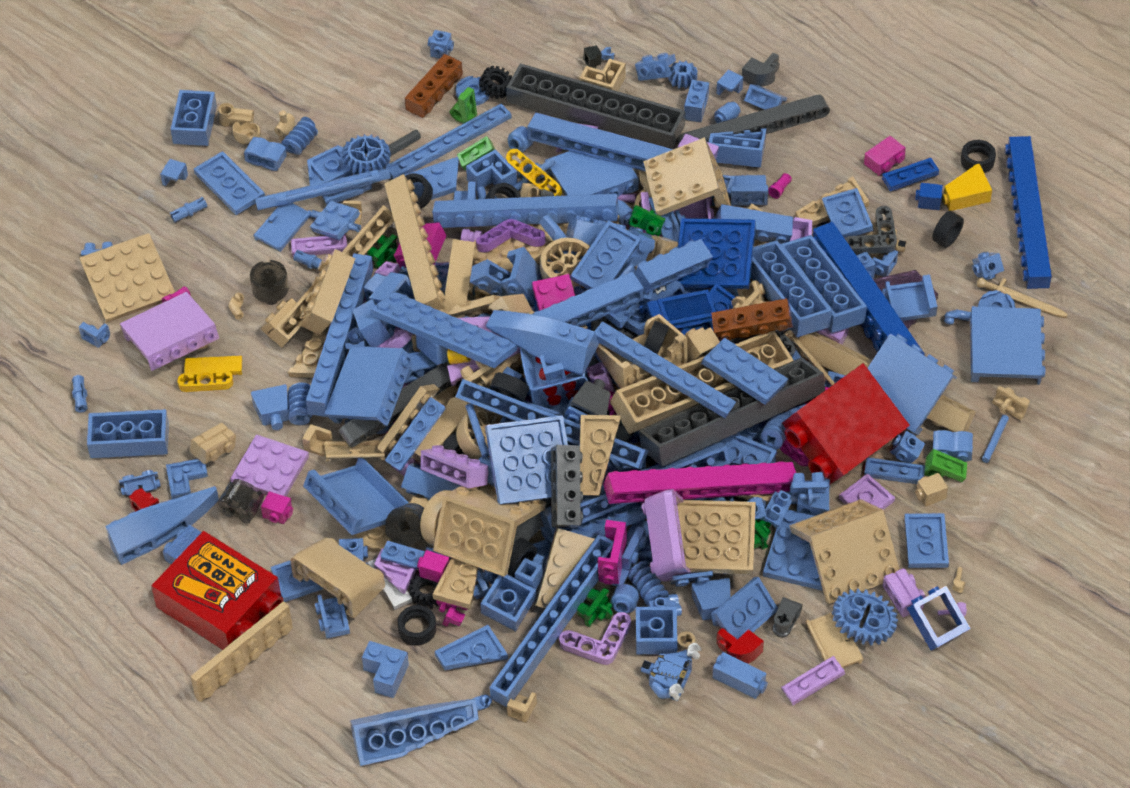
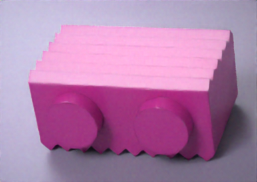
[864,135,906,176]

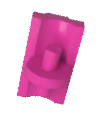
[436,600,468,627]

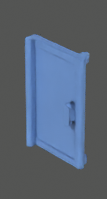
[253,203,311,252]

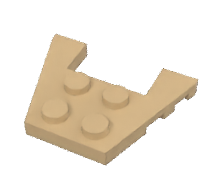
[439,295,502,317]

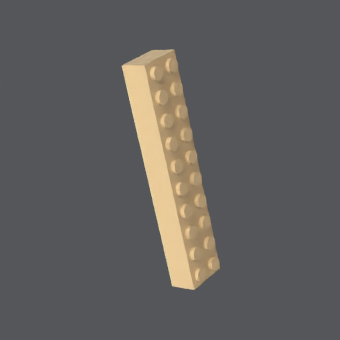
[610,331,794,434]

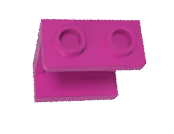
[597,520,627,585]

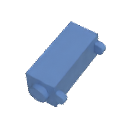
[713,652,768,699]

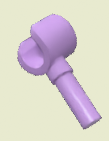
[938,602,967,616]

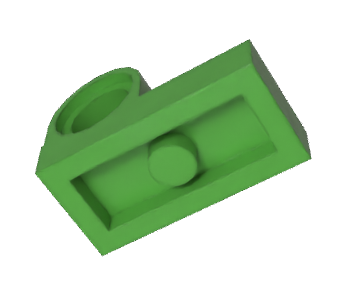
[450,87,477,124]
[457,136,495,171]
[924,449,967,482]

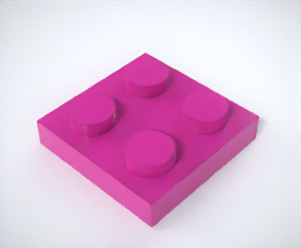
[531,274,575,311]

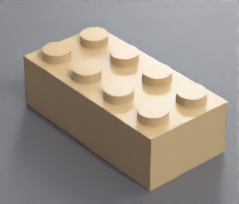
[300,249,356,335]

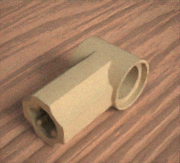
[218,103,254,127]

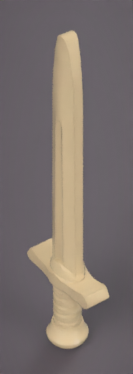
[977,277,1068,318]
[783,329,835,385]

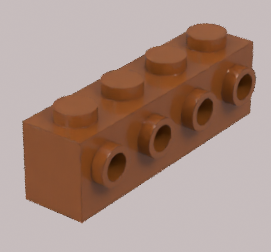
[405,54,463,118]
[711,298,793,341]

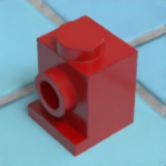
[129,488,159,512]

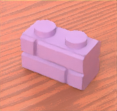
[883,568,925,618]

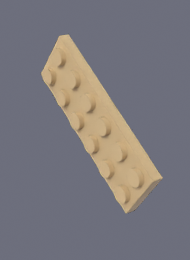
[190,601,293,702]

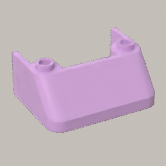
[642,489,691,582]

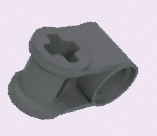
[773,597,803,638]

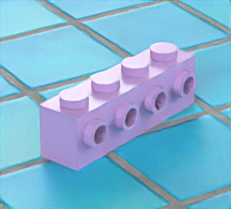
[420,445,489,489]

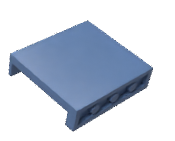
[545,151,639,197]
[970,306,1046,385]
[868,333,957,435]
[324,346,414,426]
[303,458,409,535]

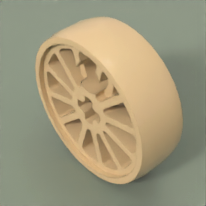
[540,238,590,290]
[456,407,503,460]
[420,490,452,547]

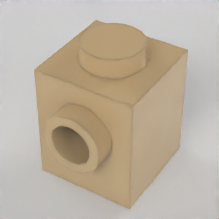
[915,473,948,507]

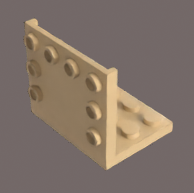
[643,137,731,216]
[433,484,546,577]
[789,499,900,604]

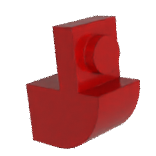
[716,628,764,664]

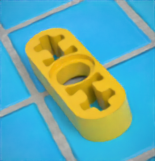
[177,370,234,392]

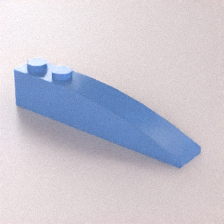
[486,310,599,376]
[350,698,479,766]

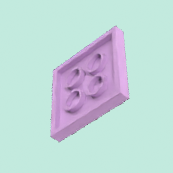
[230,434,309,496]

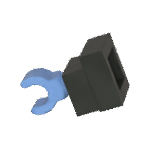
[583,45,615,69]

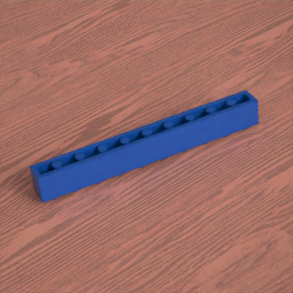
[1005,136,1052,289]

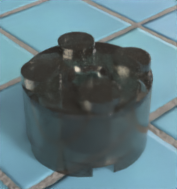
[250,260,289,305]
[218,479,264,524]
[385,503,424,546]

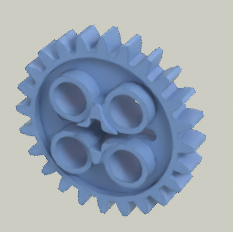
[832,589,898,645]

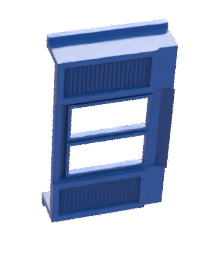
[638,289,721,342]

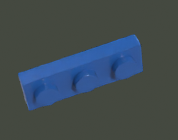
[882,158,939,191]

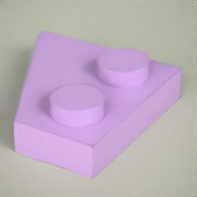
[374,548,417,594]

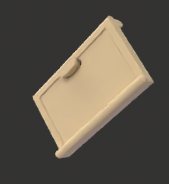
[324,440,385,462]
[806,613,864,668]

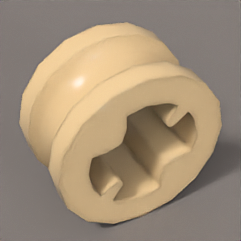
[677,631,695,651]

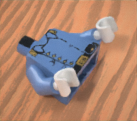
[641,643,702,701]

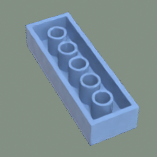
[780,235,867,333]
[750,240,832,337]

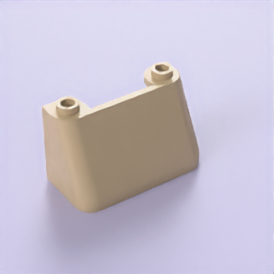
[596,314,688,389]
[290,538,385,619]

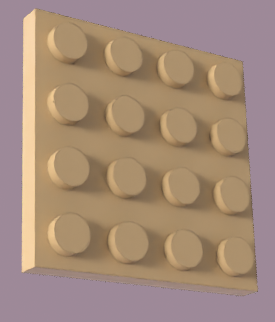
[79,233,175,323]
[677,500,756,574]

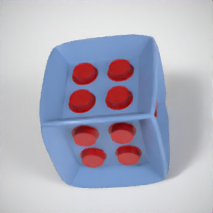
[520,347,591,413]

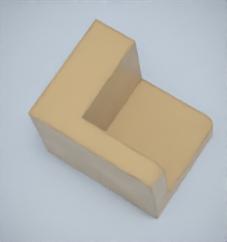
[302,424,333,456]
[507,692,537,723]

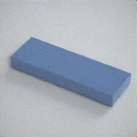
[864,457,925,484]

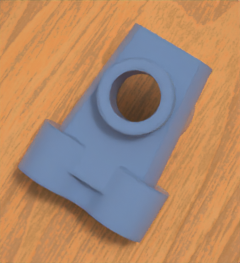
[647,594,682,616]

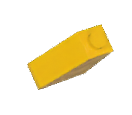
[942,164,992,211]

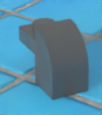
[742,53,780,87]

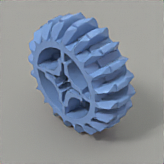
[342,134,391,175]

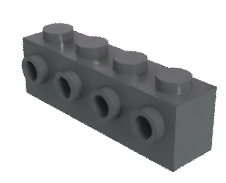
[551,445,583,528]

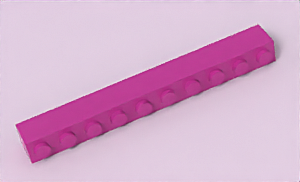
[603,461,796,504]

